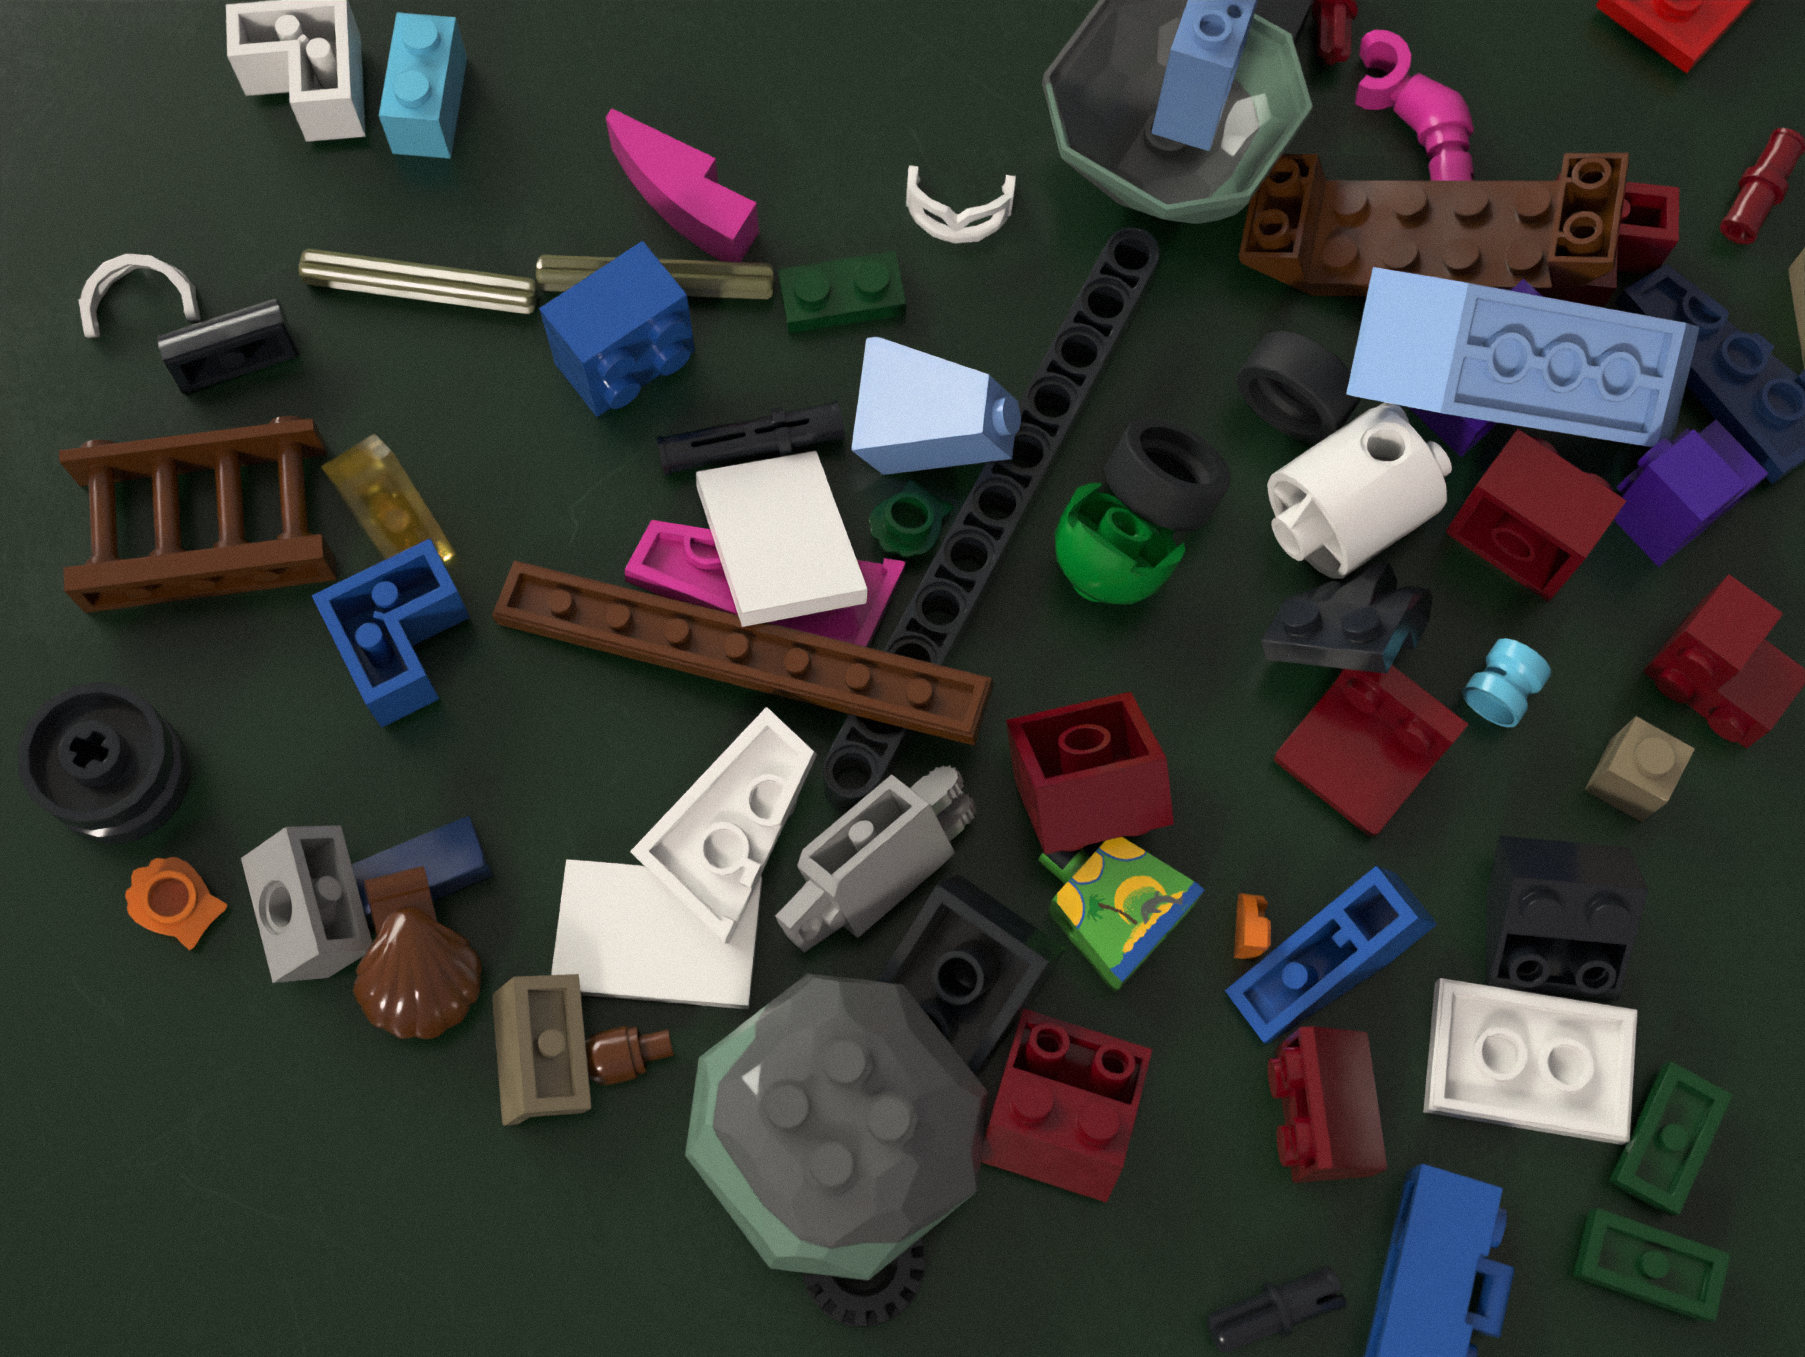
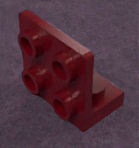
[1274,665,1468,837]

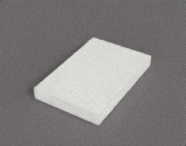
[696,451,868,627]
[551,859,763,1009]
[1423,978,1637,1145]

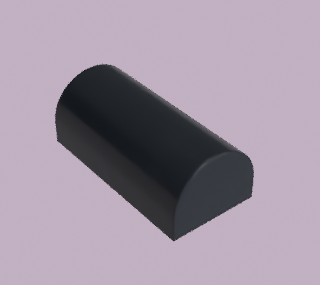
[157,298,300,394]

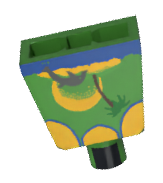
[1038,837,1205,994]

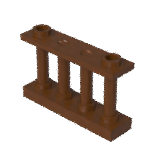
[59,416,337,613]

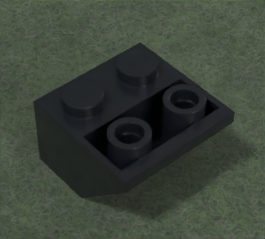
[1485,835,1649,1000]

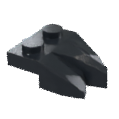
[1261,562,1433,674]

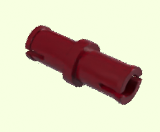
[1719,128,1805,244]

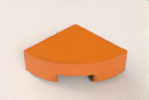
[1234,893,1271,961]

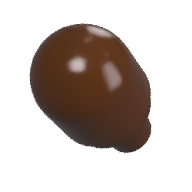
[585,1025,675,1085]

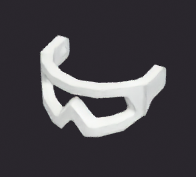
[906,166,1016,243]
[78,254,201,338]

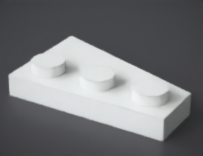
[630,707,817,944]

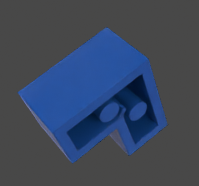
[312,539,470,728]

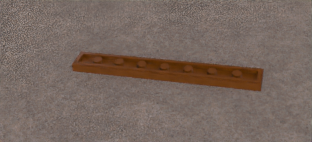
[491,560,994,746]

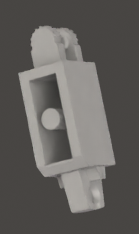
[775,765,977,952]

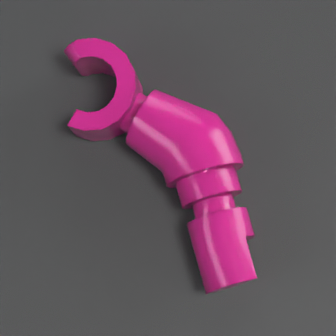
[1355,30,1475,181]

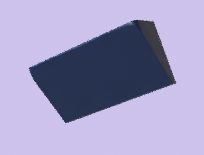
[351,816,494,927]

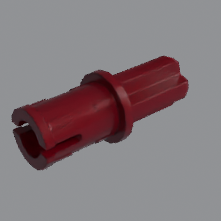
[1311,0,1358,66]

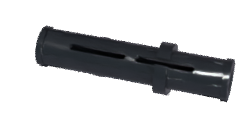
[656,400,845,476]

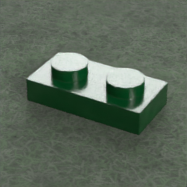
[778,251,906,333]
[1609,1061,1733,1217]
[1573,1208,1731,1322]

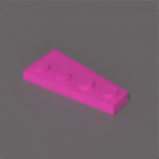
[625,520,906,648]

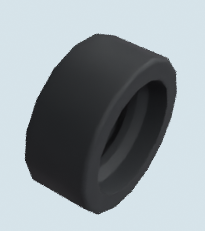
[1237,331,1360,444]
[1104,418,1231,531]

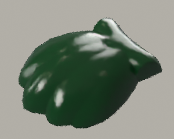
[868,479,954,558]

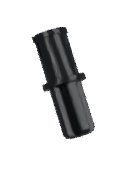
[1207,1265,1346,1353]

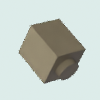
[1585,716,1695,822]

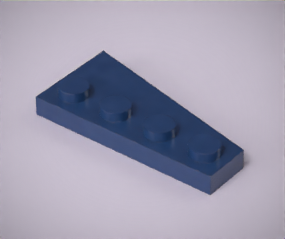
[1614,264,1805,484]

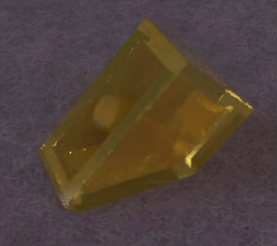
[321,434,456,562]

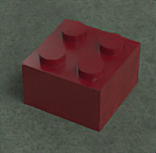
[1445,429,1627,602]
[1006,691,1174,855]

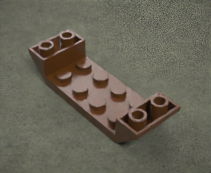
[1239,153,1630,299]

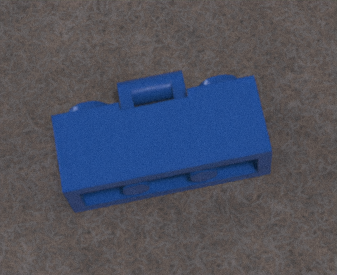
[1364,1164,1515,1357]

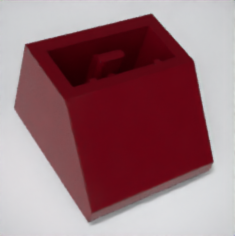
[981,1008,1152,1203]
[1268,1026,1387,1183]

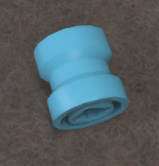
[1462,638,1551,727]

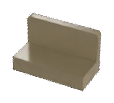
[492,974,591,1126]

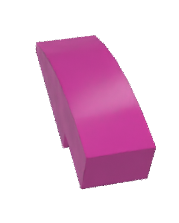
[606,108,759,262]

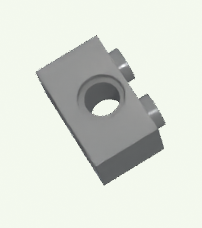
[241,825,372,983]

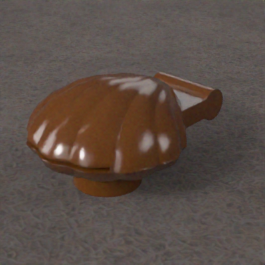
[353,866,482,1039]

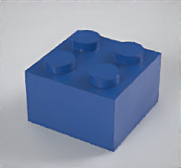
[539,241,695,417]

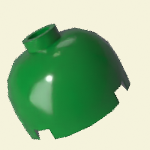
[1055,483,1185,605]

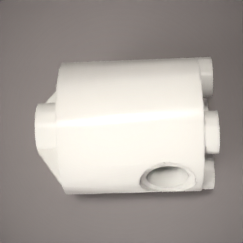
[1267,402,1452,579]

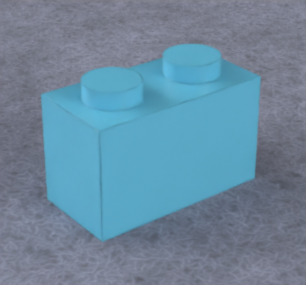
[379,13,467,159]

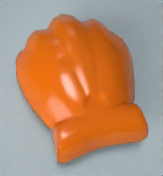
[125,857,228,950]

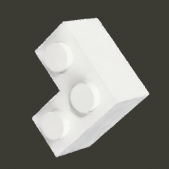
[226,0,365,142]

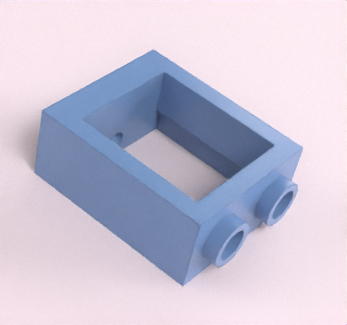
[1151,0,1258,151]

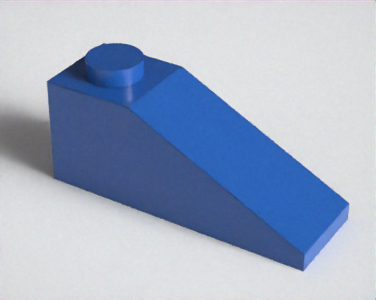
[1225,865,1437,1044]

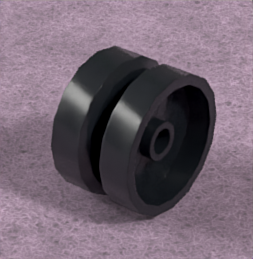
[18,682,191,845]

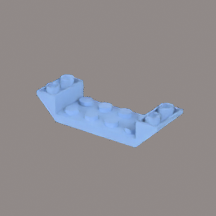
[1346,267,1700,447]

